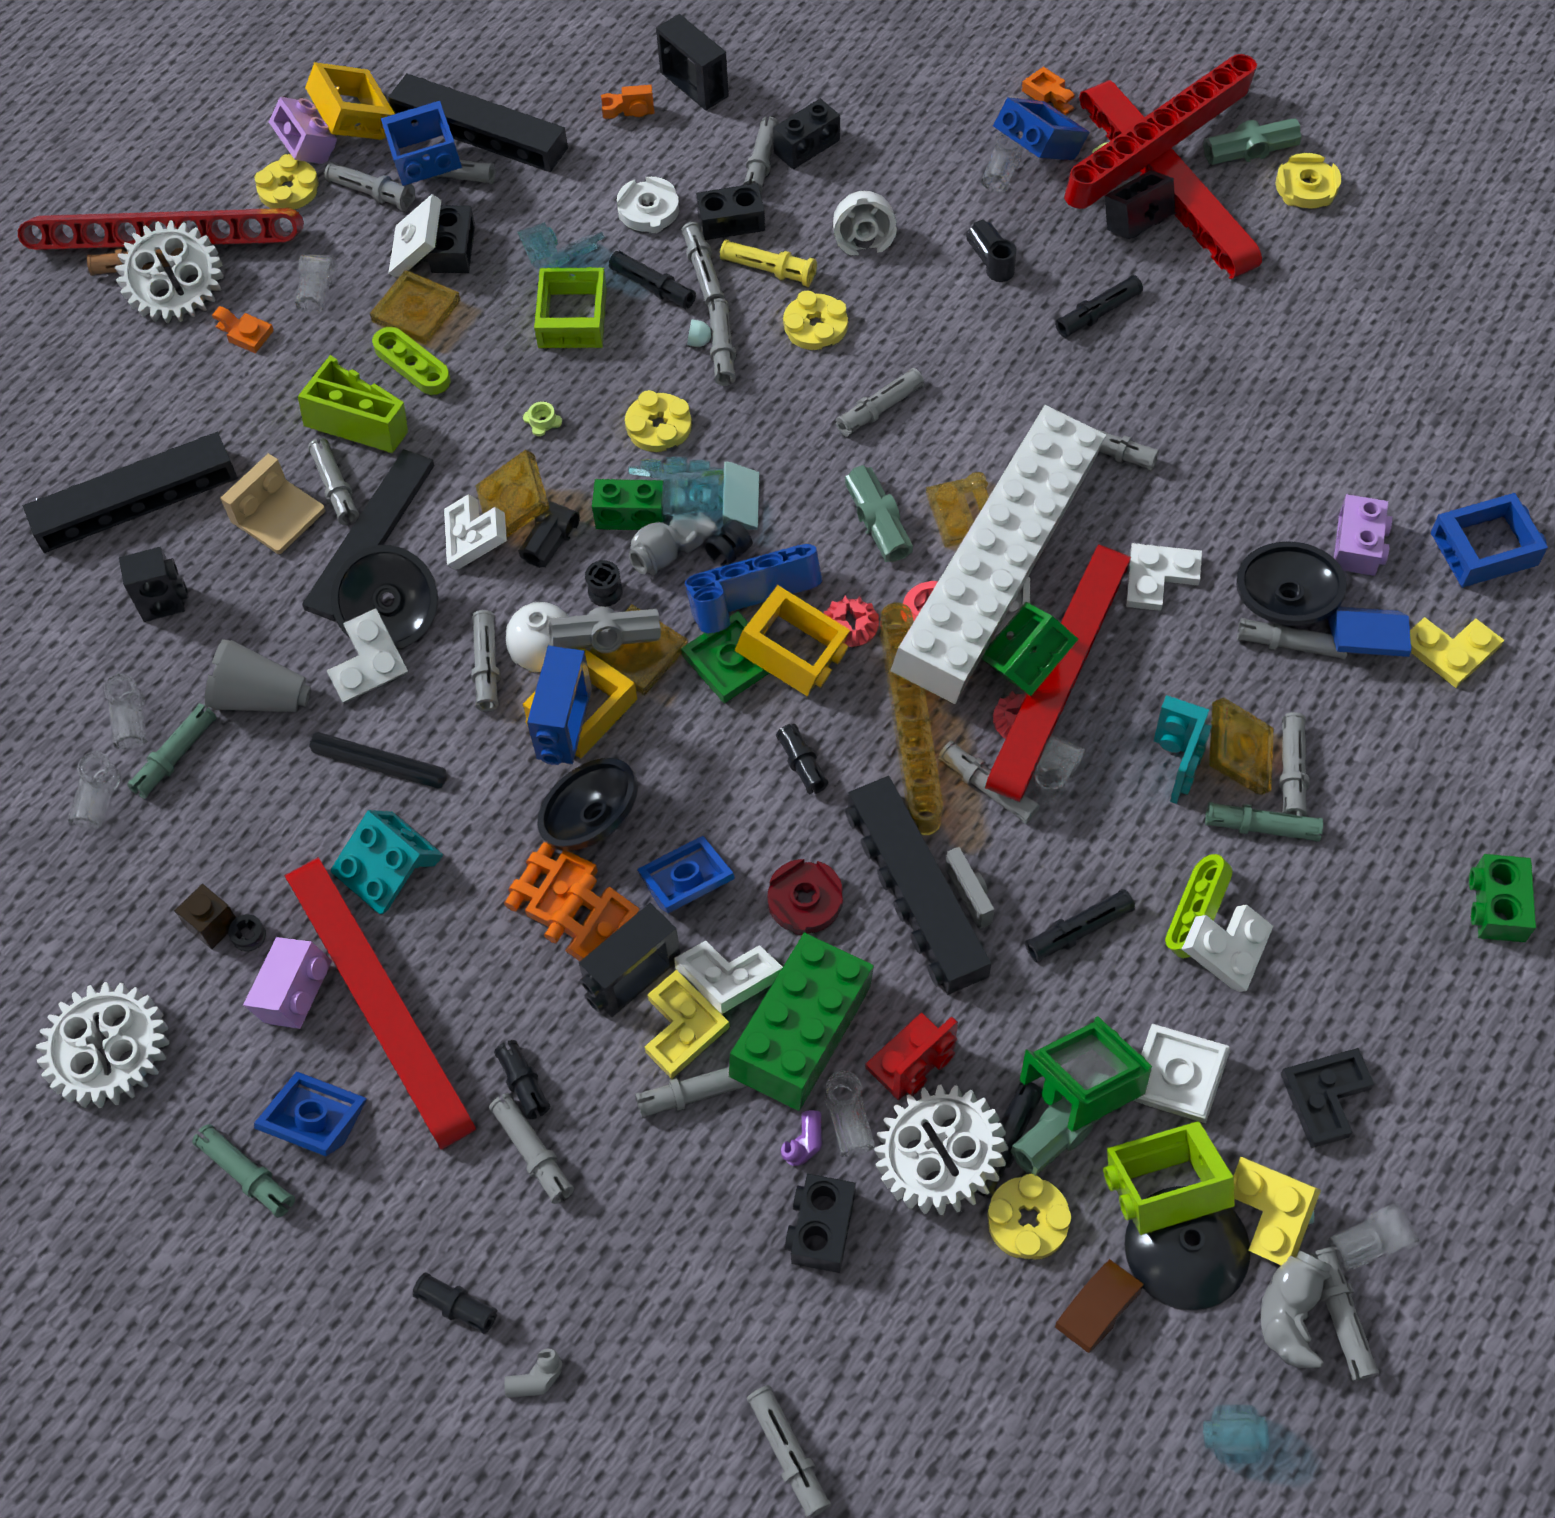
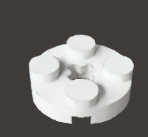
[617,177,679,233]

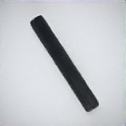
[309,732,447,789]

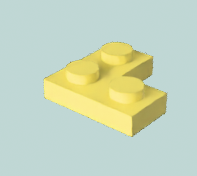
[1410,617,1504,688]
[644,970,730,1079]
[1233,1157,1321,1265]

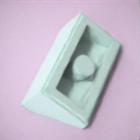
[723,462,759,530]

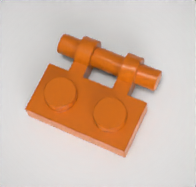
[504,842,598,927]
[544,873,640,961]

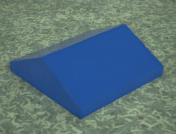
[1327,606,1411,657]
[637,836,735,913]
[254,1071,367,1156]

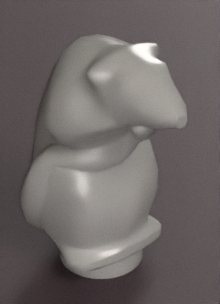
[629,512,718,575]
[1261,1250,1332,1368]

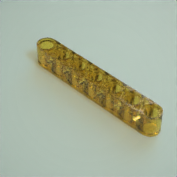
[880,602,943,835]

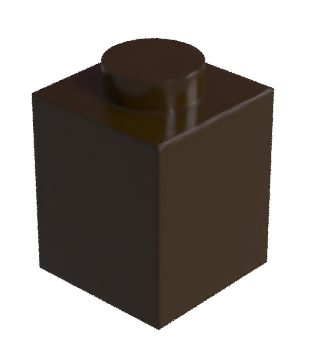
[174,883,236,950]

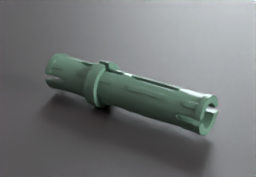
[127,703,217,799]
[1205,802,1323,842]
[192,1124,295,1218]

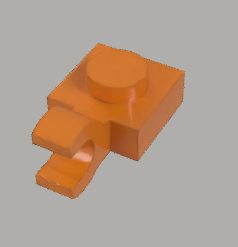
[1022,66,1075,115]
[601,84,654,119]
[212,306,274,353]

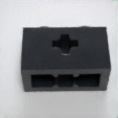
[1105,170,1175,239]

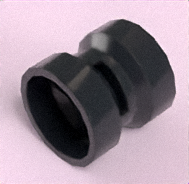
[704,520,753,566]
[585,560,623,607]

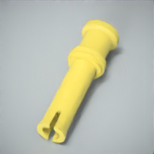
[720,240,817,287]

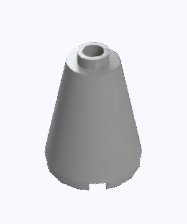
[205,639,311,712]

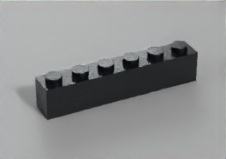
[388,73,568,173]
[22,431,238,553]
[845,775,991,995]

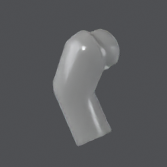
[505,1349,562,1398]

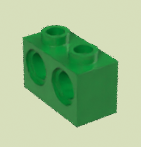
[592,479,666,530]
[1469,854,1536,943]

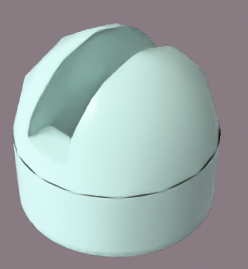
[687,319,711,347]

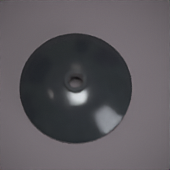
[1236,541,1347,626]
[331,545,438,650]
[537,758,638,851]
[1124,1186,1251,1310]

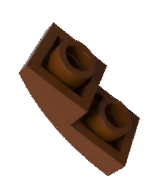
[1055,1259,1144,1353]

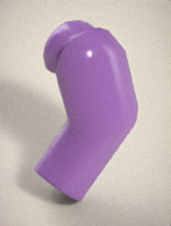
[781,1110,822,1166]

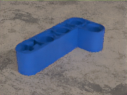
[685,544,823,633]

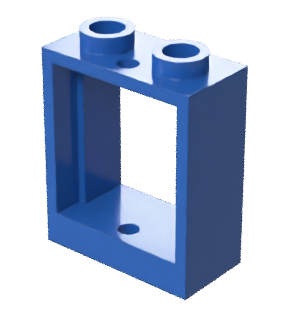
[993,97,1090,160]
[381,101,462,186]
[1431,493,1548,588]
[527,645,592,765]

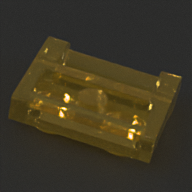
[926,472,989,547]

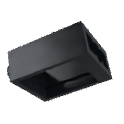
[656,14,729,111]
[579,903,681,1017]

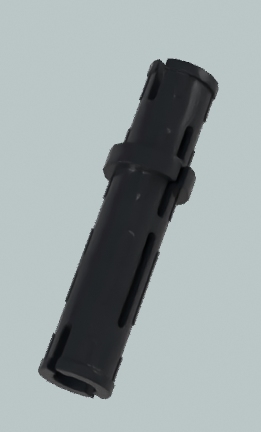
[609,250,696,310]
[1055,275,1143,338]
[1025,889,1135,963]
[976,1081,1043,1198]

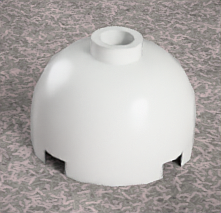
[833,191,897,255]
[506,602,569,673]

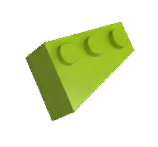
[298,355,408,453]

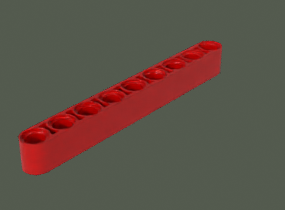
[1064,54,1257,209]
[1079,80,1262,279]
[18,208,304,250]
[985,544,1131,803]
[284,857,477,1151]

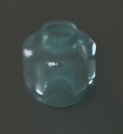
[1203,1405,1269,1464]

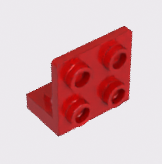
[865,1012,958,1101]

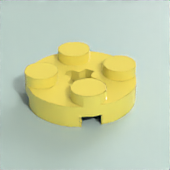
[1275,153,1341,209]
[254,154,319,209]
[783,290,848,350]
[625,390,692,452]
[987,1174,1071,1260]

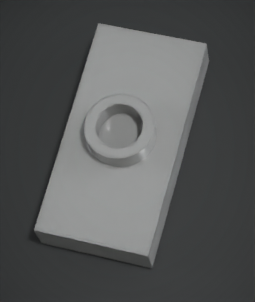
[945,847,994,929]

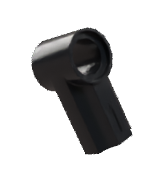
[966,219,1016,282]
[518,500,580,568]

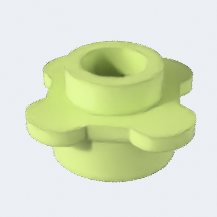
[523,402,562,436]

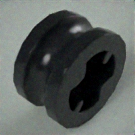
[228,914,266,952]

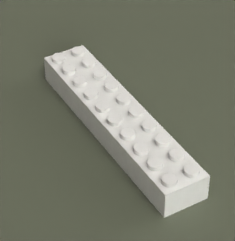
[890,405,1106,704]

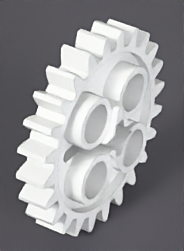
[115,220,223,323]
[36,982,169,1108]
[874,1085,1008,1215]

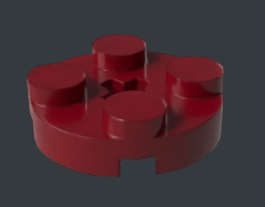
[768,859,843,935]

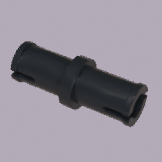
[776,724,829,794]
[494,1040,551,1119]
[413,1272,498,1334]

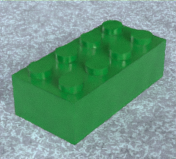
[729,933,874,1112]

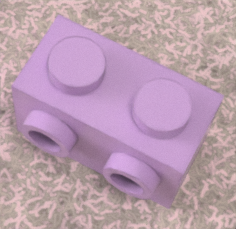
[269,97,337,164]
[1334,494,1392,576]
[243,937,332,1029]

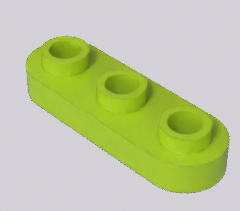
[372,327,451,395]
[1165,854,1233,958]

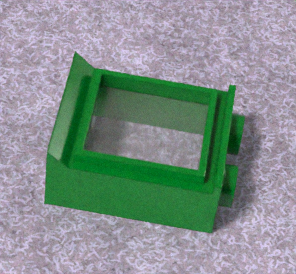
[1020,1016,1152,1133]

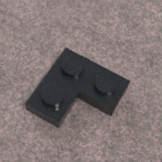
[1280,1048,1374,1148]

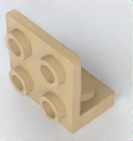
[220,453,325,554]

